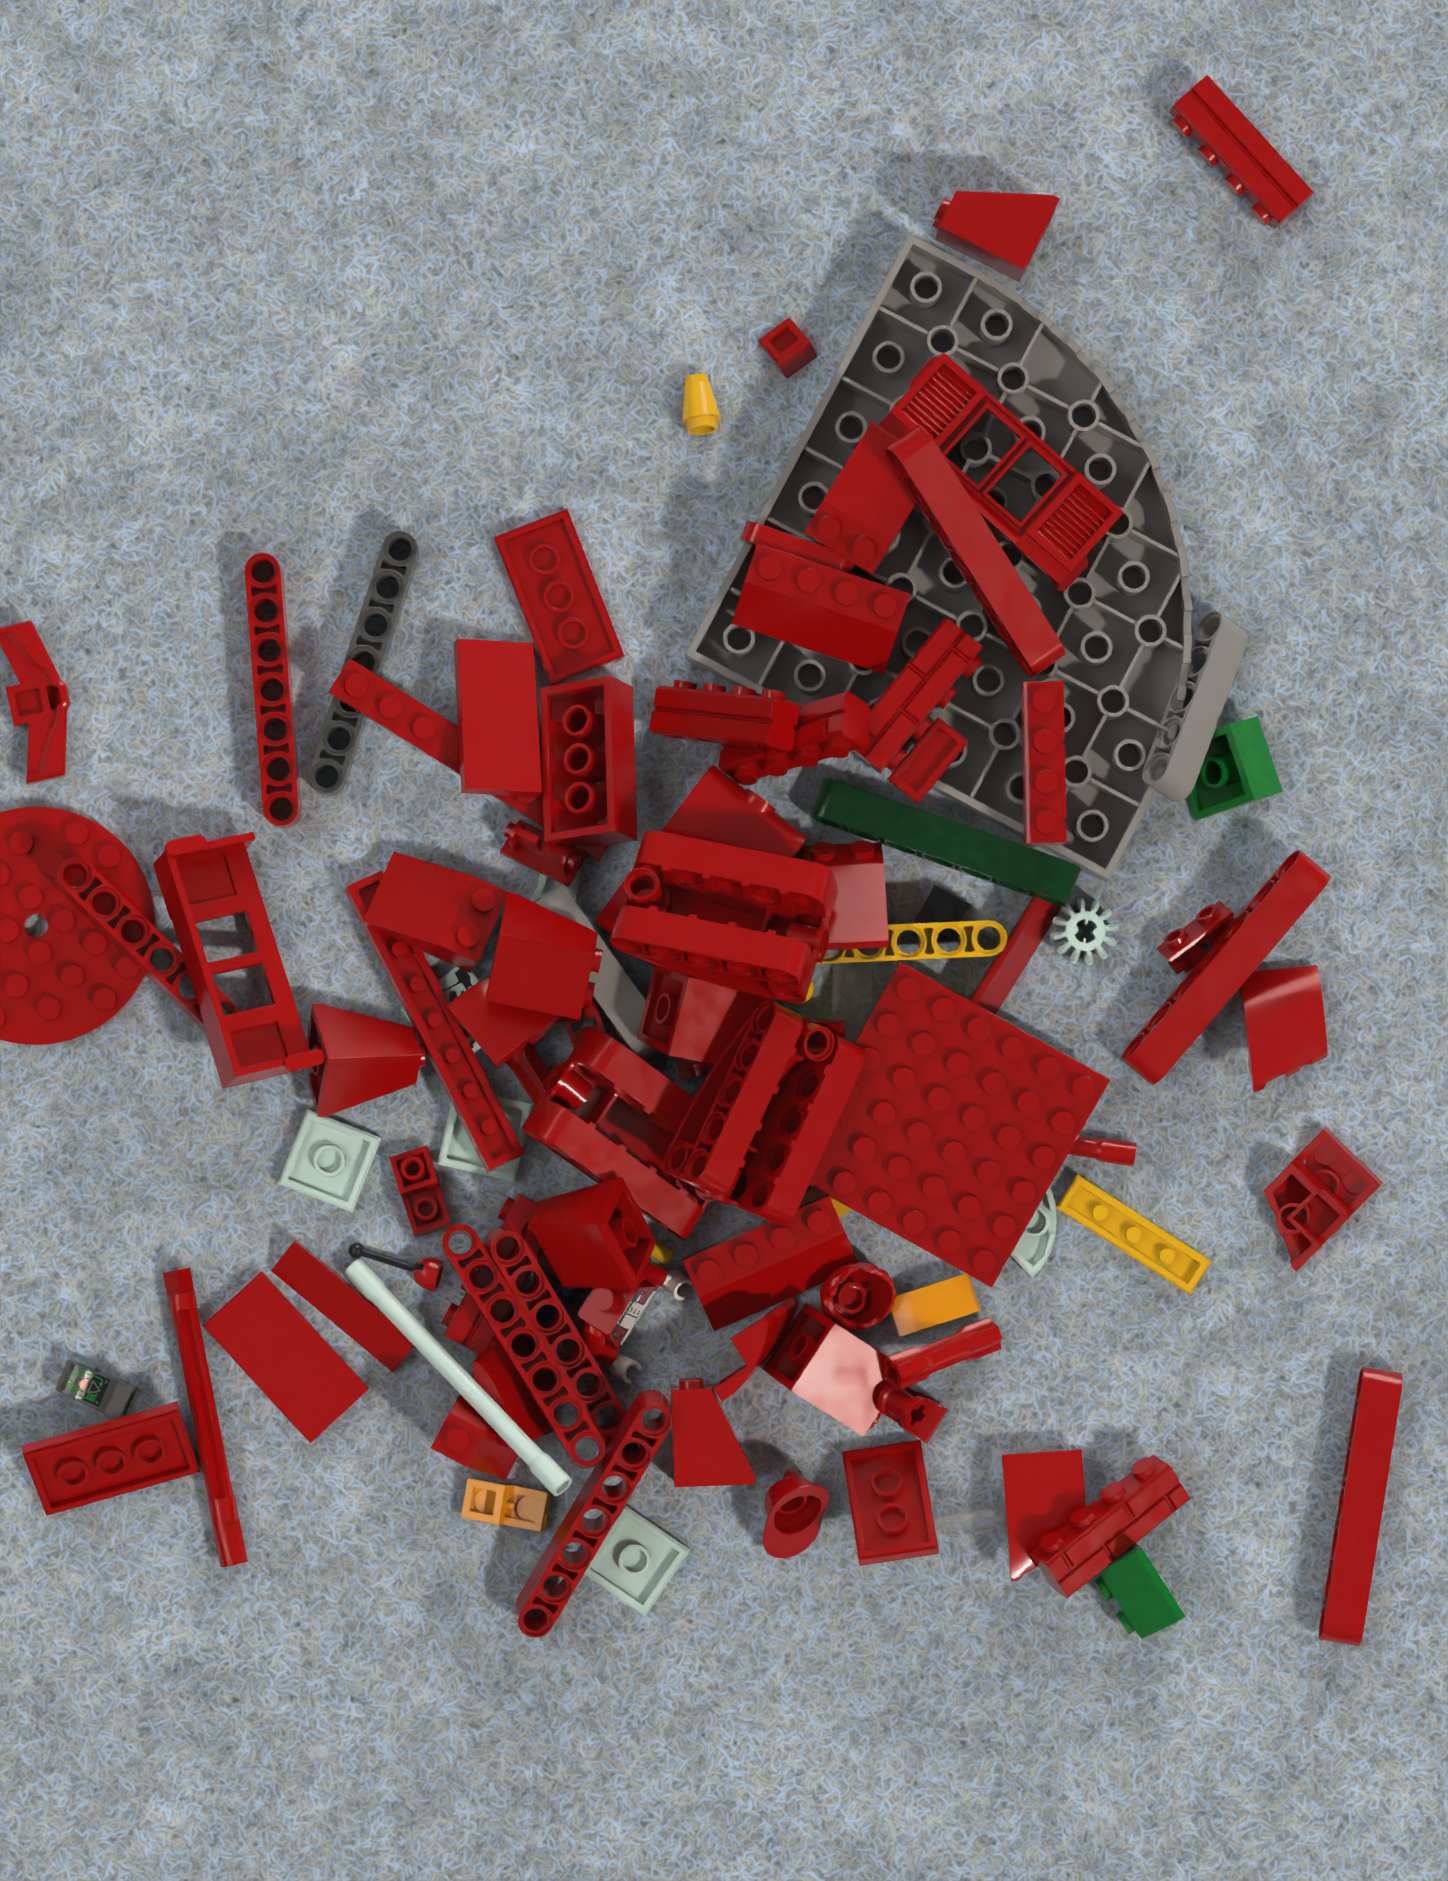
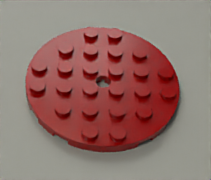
[0,807,157,1045]

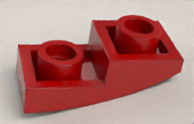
[389,1145,453,1238]

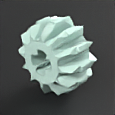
[1050,898,1118,966]

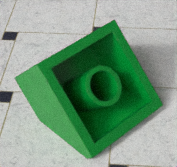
[1187,716,1283,821]
[1094,1543,1186,1639]

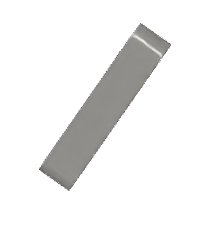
[1142,610,1248,802]
[535,883,661,1061]

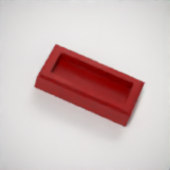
[887,717,969,804]

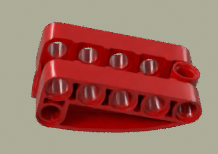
[594,765,808,968]
[610,830,838,1004]
[663,1000,865,1226]
[521,1028,715,1240]

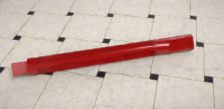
[163,1267,248,1567]

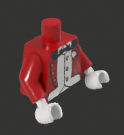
[577,1261,693,1384]

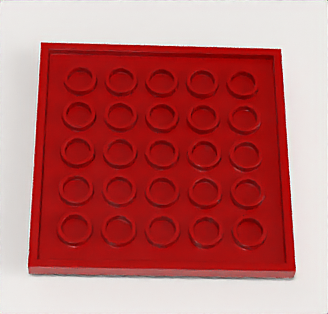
[809,961,1110,1288]

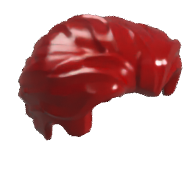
[820,1262,896,1331]

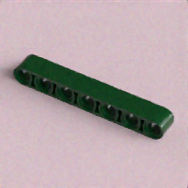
[810,778,1081,907]

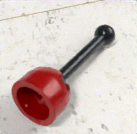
[348,1242,444,1292]

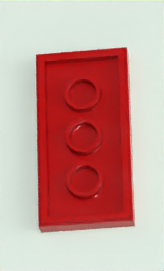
[493,509,625,686]
[453,638,542,797]
[202,1271,370,1443]
[22,1401,200,1516]

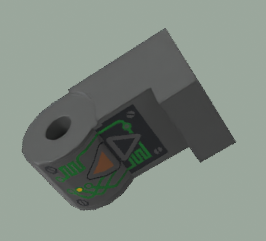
[55,1359,138,1419]

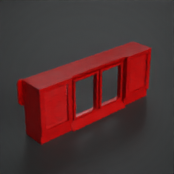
[879,352,1124,591]
[153,832,326,1089]

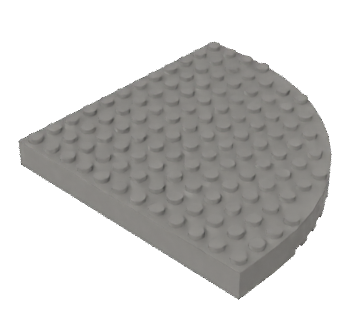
[685,234,1193,882]

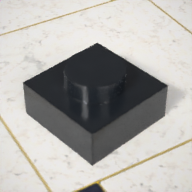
[915,885,969,939]

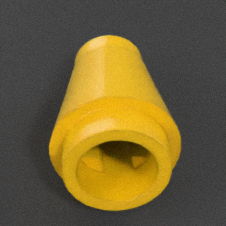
[682,374,721,435]

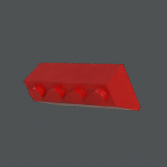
[732,543,910,674]
[540,676,637,846]
[682,1195,858,1331]

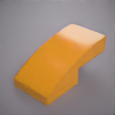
[891,1273,981,1337]
[461,1478,552,1532]

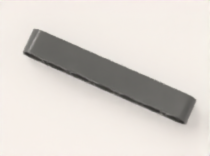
[308,531,420,796]

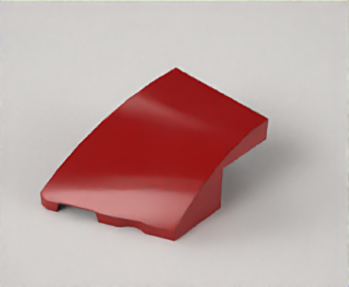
[1239,965,1328,1092]
[446,975,594,1068]
[1264,1127,1383,1272]
[714,1296,800,1402]
[472,1336,555,1448]
[1001,1449,1086,1582]

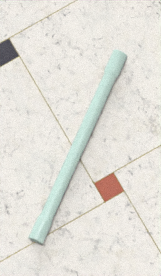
[344,1259,572,1496]

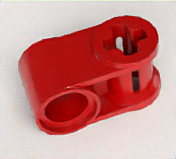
[877,1383,948,1444]

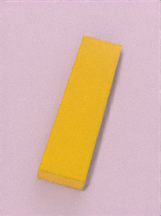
[1056,1174,1211,1295]

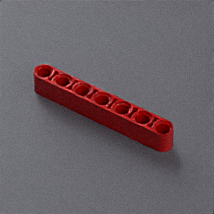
[885,425,1065,678]
[244,553,302,829]
[1121,850,1330,1085]
[54,857,241,1032]
[442,1224,605,1469]
[484,1226,642,1452]
[1319,1367,1403,1646]
[515,1390,672,1638]

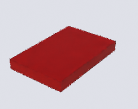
[842,1440,939,1566]

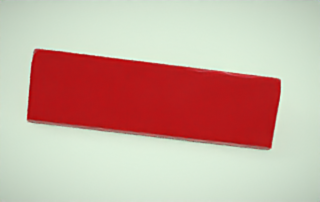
[969,897,1061,1014]
[271,1240,415,1372]

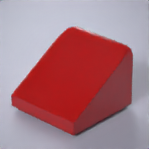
[758,317,817,379]

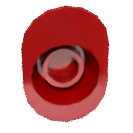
[762,1469,829,1559]

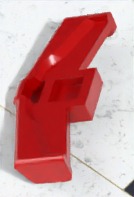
[0,620,71,785]

